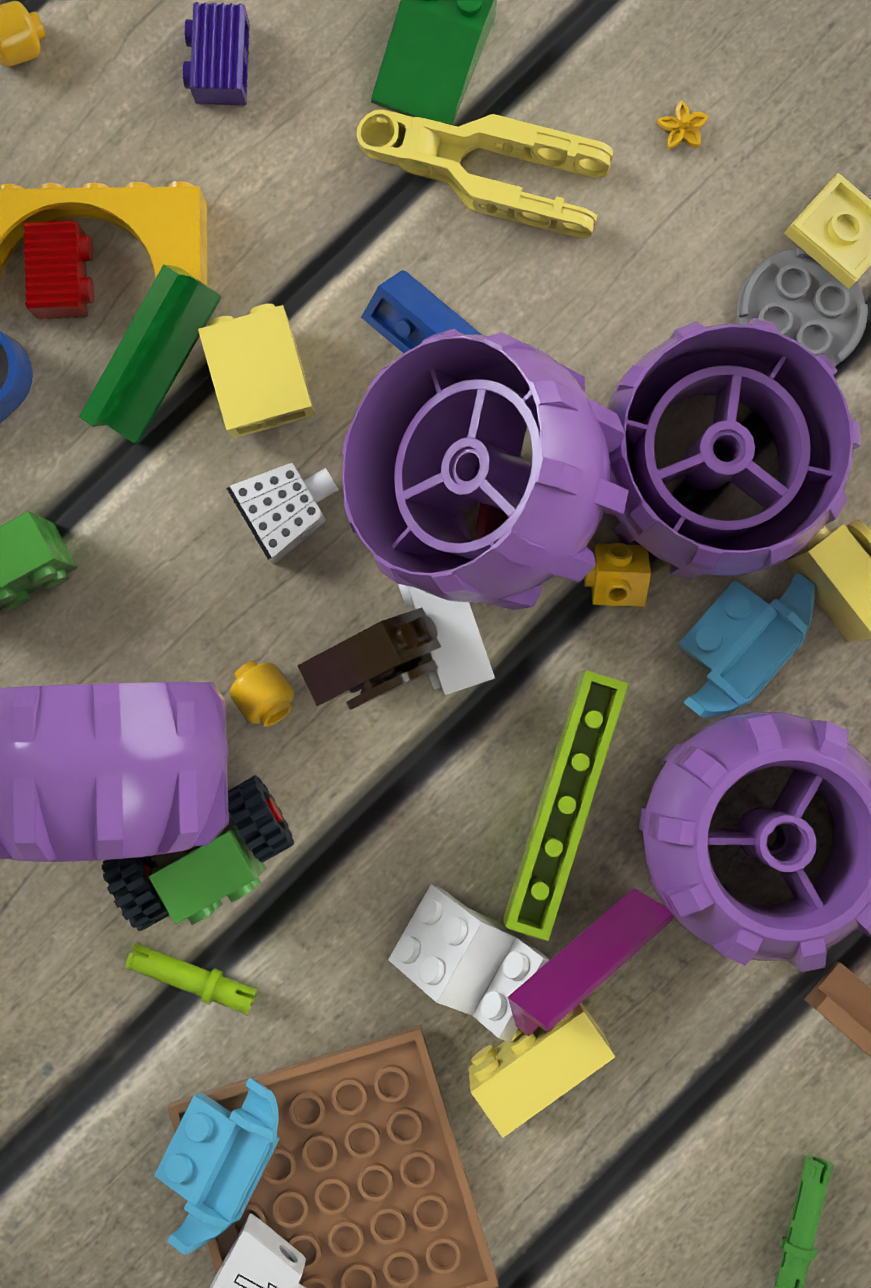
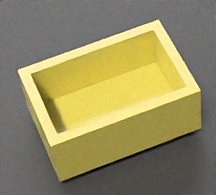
[468,1002,615,1138]

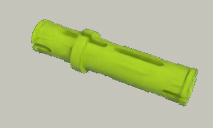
[125,942,258,1016]

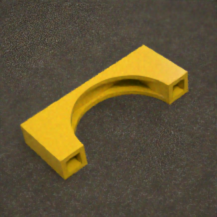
[0,181,207,286]

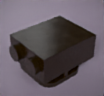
[297,607,441,710]

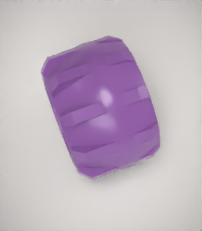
[607,318,861,579]
[342,329,629,610]
[0,682,229,862]
[638,712,871,972]

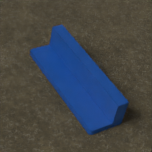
[361,270,482,353]

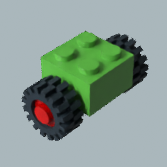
[102,775,294,931]

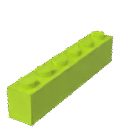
[503,670,629,941]

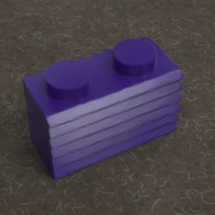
[183,2,250,105]

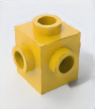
[584,543,651,607]

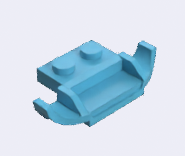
[679,572,816,718]
[154,1078,280,1255]

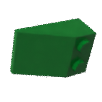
[371,0,497,125]

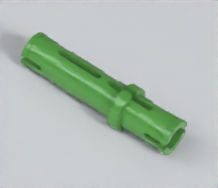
[774,1155,834,1288]

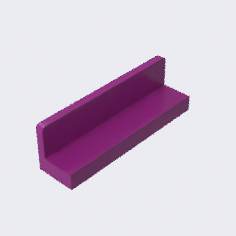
[508,888,673,1036]

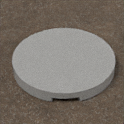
[736,247,868,367]

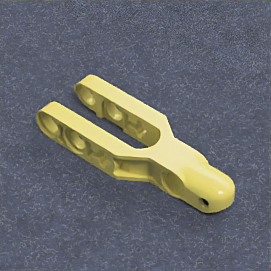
[357,109,614,238]

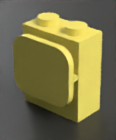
[198,304,315,439]
[785,520,871,642]

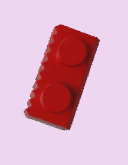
[23,221,95,319]

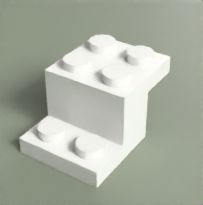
[388,884,551,1042]

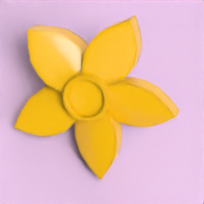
[656,100,708,151]

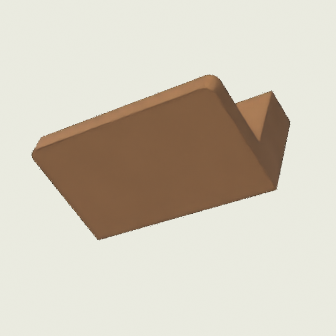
[804,962,871,1058]

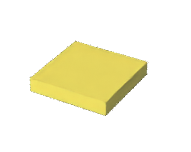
[784,173,871,289]

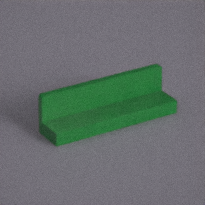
[79,264,221,443]

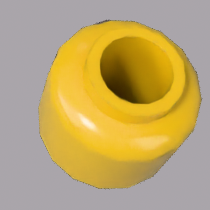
[0,1,46,67]
[229,661,295,727]

